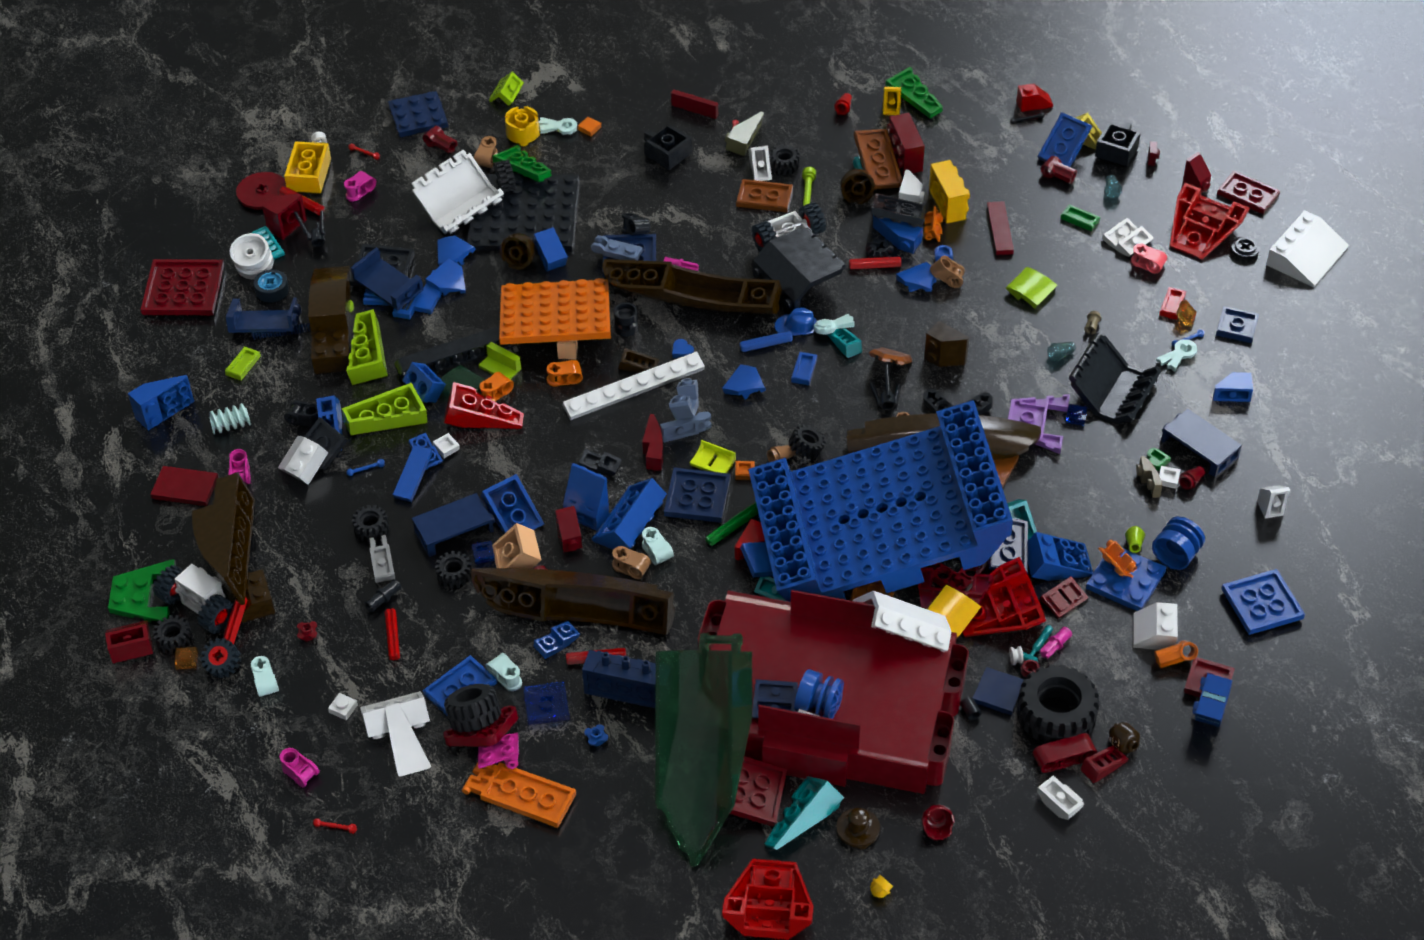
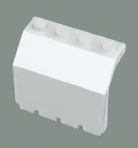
[411,150,504,234]
[853,591,952,652]

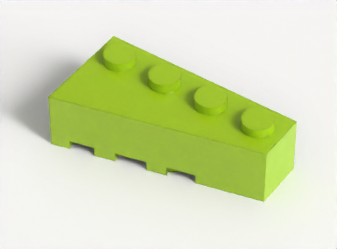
[346,309,388,385]
[342,383,428,435]

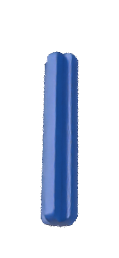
[740,331,793,352]

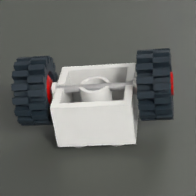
[751,202,826,252]
[153,564,234,634]

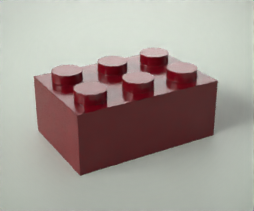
[887,113,925,175]

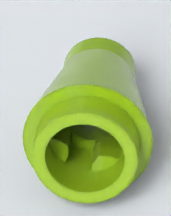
[1125,526,1145,553]

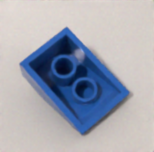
[480,474,544,534]

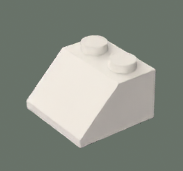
[278,436,329,485]
[1133,602,1178,650]

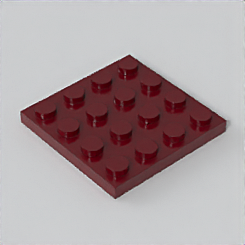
[141,259,224,315]

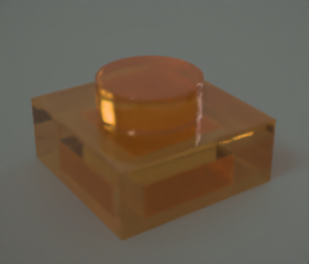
[1176,300,1197,326]
[175,647,198,669]

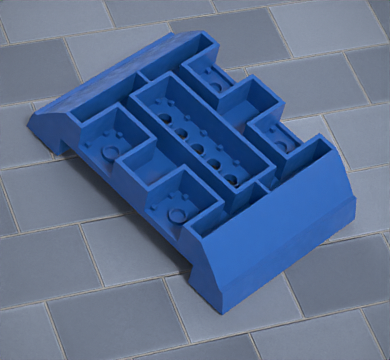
[748,400,1013,602]

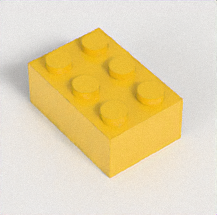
[284,142,331,193]
[929,160,970,224]

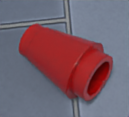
[834,93,852,115]

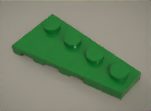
[885,67,943,119]
[492,145,551,182]

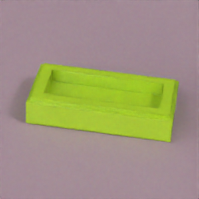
[225,347,261,381]

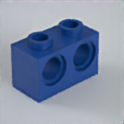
[402,362,446,403]

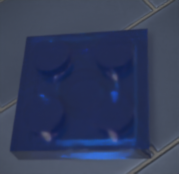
[523,681,570,726]

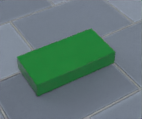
[1061,204,1100,232]

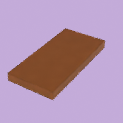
[853,129,902,189]

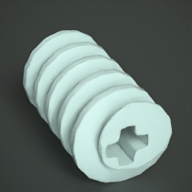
[209,403,251,435]

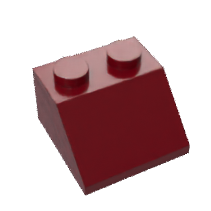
[262,194,307,240]

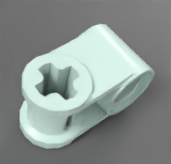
[642,527,674,565]
[486,652,522,691]
[251,656,279,697]

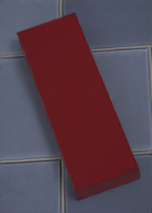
[671,89,719,119]

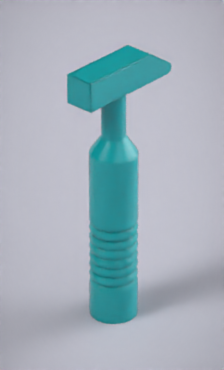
[1023,625,1053,662]

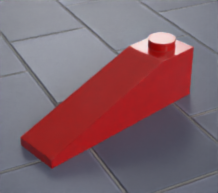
[444,382,524,429]

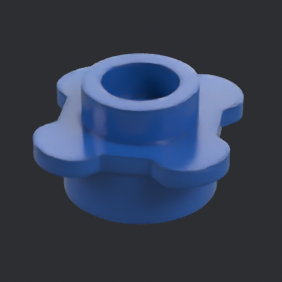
[584,724,608,746]

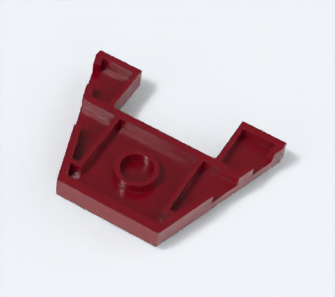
[918,568,994,609]

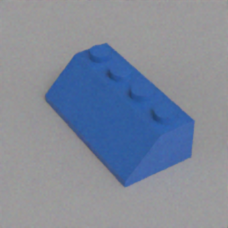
[592,478,667,550]

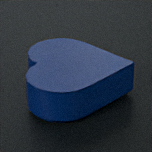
[672,339,694,358]

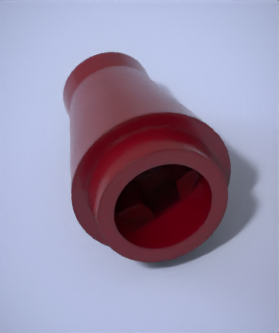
[1178,466,1205,490]

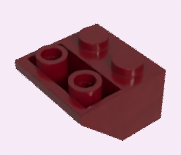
[105,620,153,663]

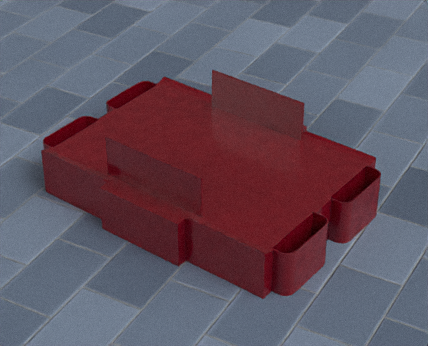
[677,590,969,794]

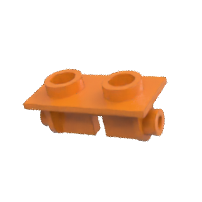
[924,206,943,242]
[1098,540,1137,578]

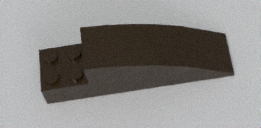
[308,266,351,374]
[192,472,255,605]

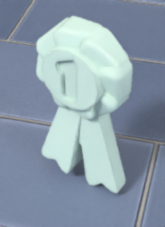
[539,117,577,135]
[814,314,855,334]
[1156,340,1197,371]

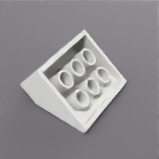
[1266,211,1349,288]

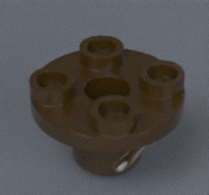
[836,808,880,850]

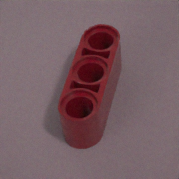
[1033,733,1098,773]

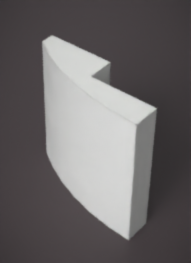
[1102,218,1154,257]

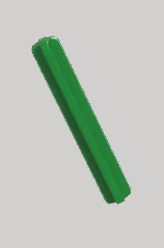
[705,502,759,546]

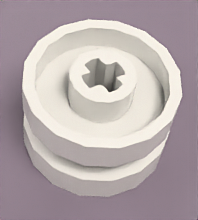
[230,233,274,279]

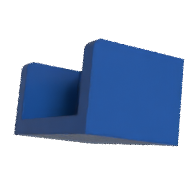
[533,227,568,271]

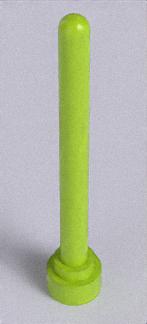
[802,167,816,206]

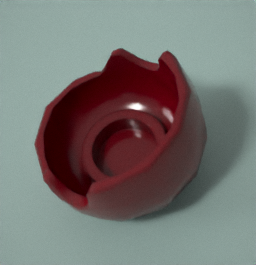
[922,805,955,840]

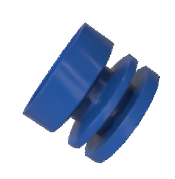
[1152,516,1205,570]
[794,669,844,719]

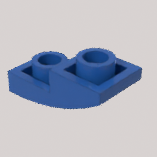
[408,433,443,469]
[533,621,580,659]

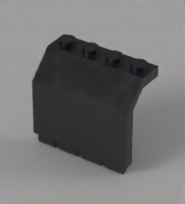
[752,227,846,312]
[1068,333,1161,424]

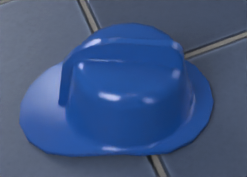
[775,308,817,336]

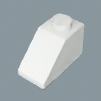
[748,146,772,181]
[899,170,925,203]
[1257,485,1290,518]

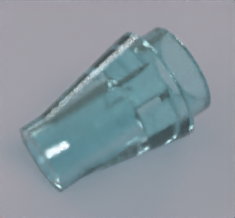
[1105,175,1122,198]
[1047,341,1076,361]

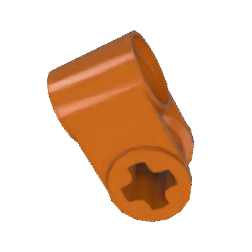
[547,360,583,387]
[479,372,514,402]

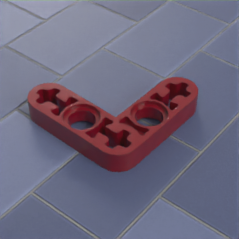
[923,560,989,591]
[443,706,519,747]

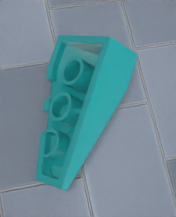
[765,776,844,850]

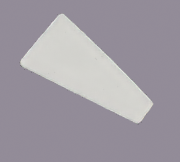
[385,703,431,777]

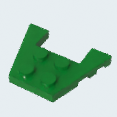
[108,559,176,622]

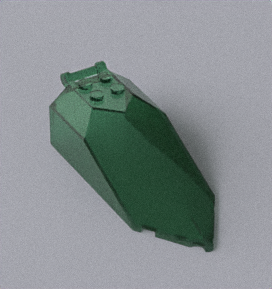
[655,633,752,867]

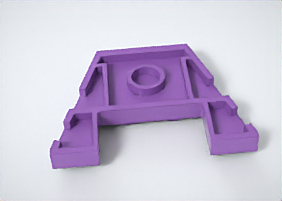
[1008,394,1070,454]

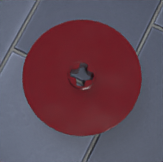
[236,172,286,209]

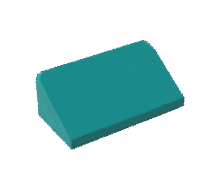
[754,577,786,601]

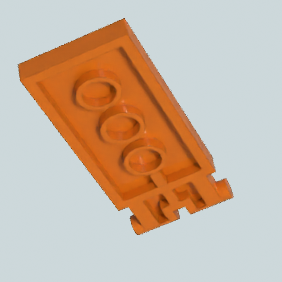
[461,762,576,828]

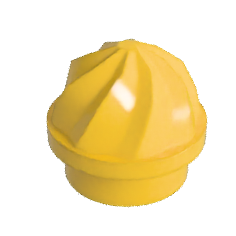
[870,875,893,898]

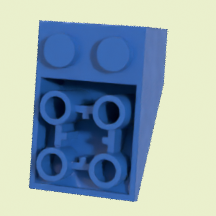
[128,375,194,430]
[563,463,609,531]
[1028,532,1093,581]

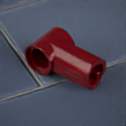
[422,126,457,153]
[1040,156,1077,184]

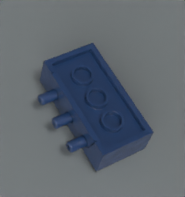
[582,650,670,710]

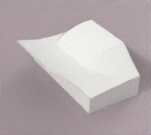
[1037,776,1084,820]

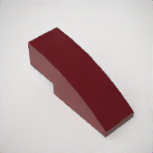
[642,414,663,471]

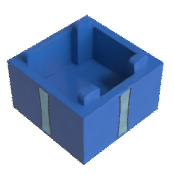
[1193,673,1233,727]

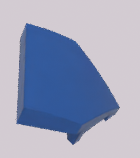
[438,236,475,266]
[426,258,466,296]
[896,262,937,292]
[722,364,766,400]

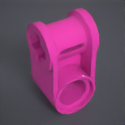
[344,171,377,202]
[229,449,251,484]
[280,748,320,787]

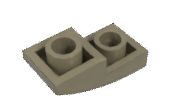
[1136,456,1162,498]

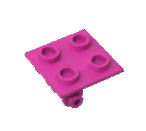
[478,732,519,769]

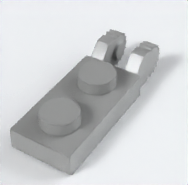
[369,535,395,583]

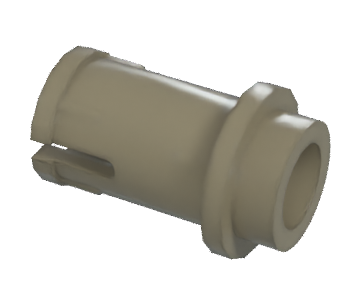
[1084,311,1101,334]

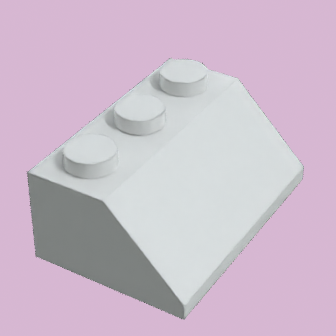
[360,691,430,739]

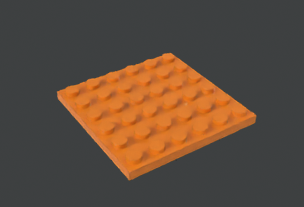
[499,278,611,345]

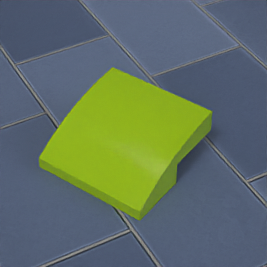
[1005,267,1057,309]

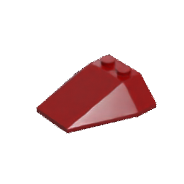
[1170,183,1250,260]
[962,557,1046,637]
[722,859,813,940]

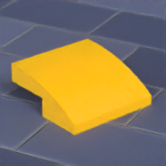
[927,585,981,638]

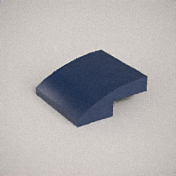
[752,679,798,719]

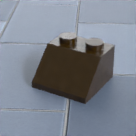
[924,321,969,367]
[227,569,275,623]

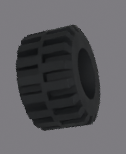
[444,684,501,732]

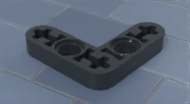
[923,389,993,415]

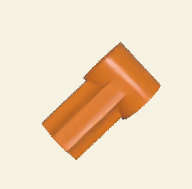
[1154,640,1198,668]

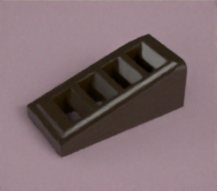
[618,348,659,373]

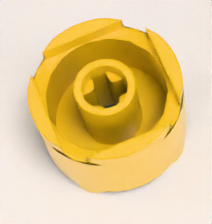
[505,106,540,146]

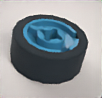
[253,269,289,303]

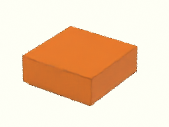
[578,117,601,136]
[735,461,755,480]

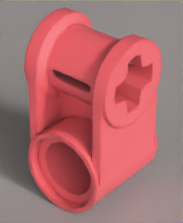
[1131,243,1167,274]

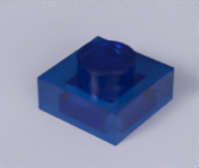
[1066,404,1087,425]
[472,541,495,564]

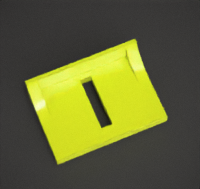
[690,440,736,473]

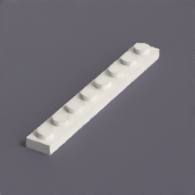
[563,352,705,420]

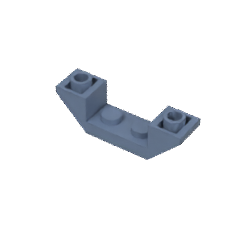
[669,378,699,420]

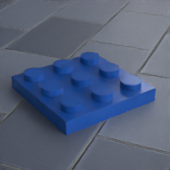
[1086,548,1166,611]
[1222,569,1305,635]

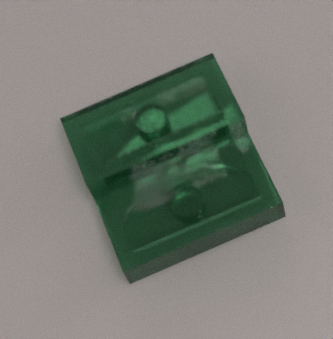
[441,365,485,397]

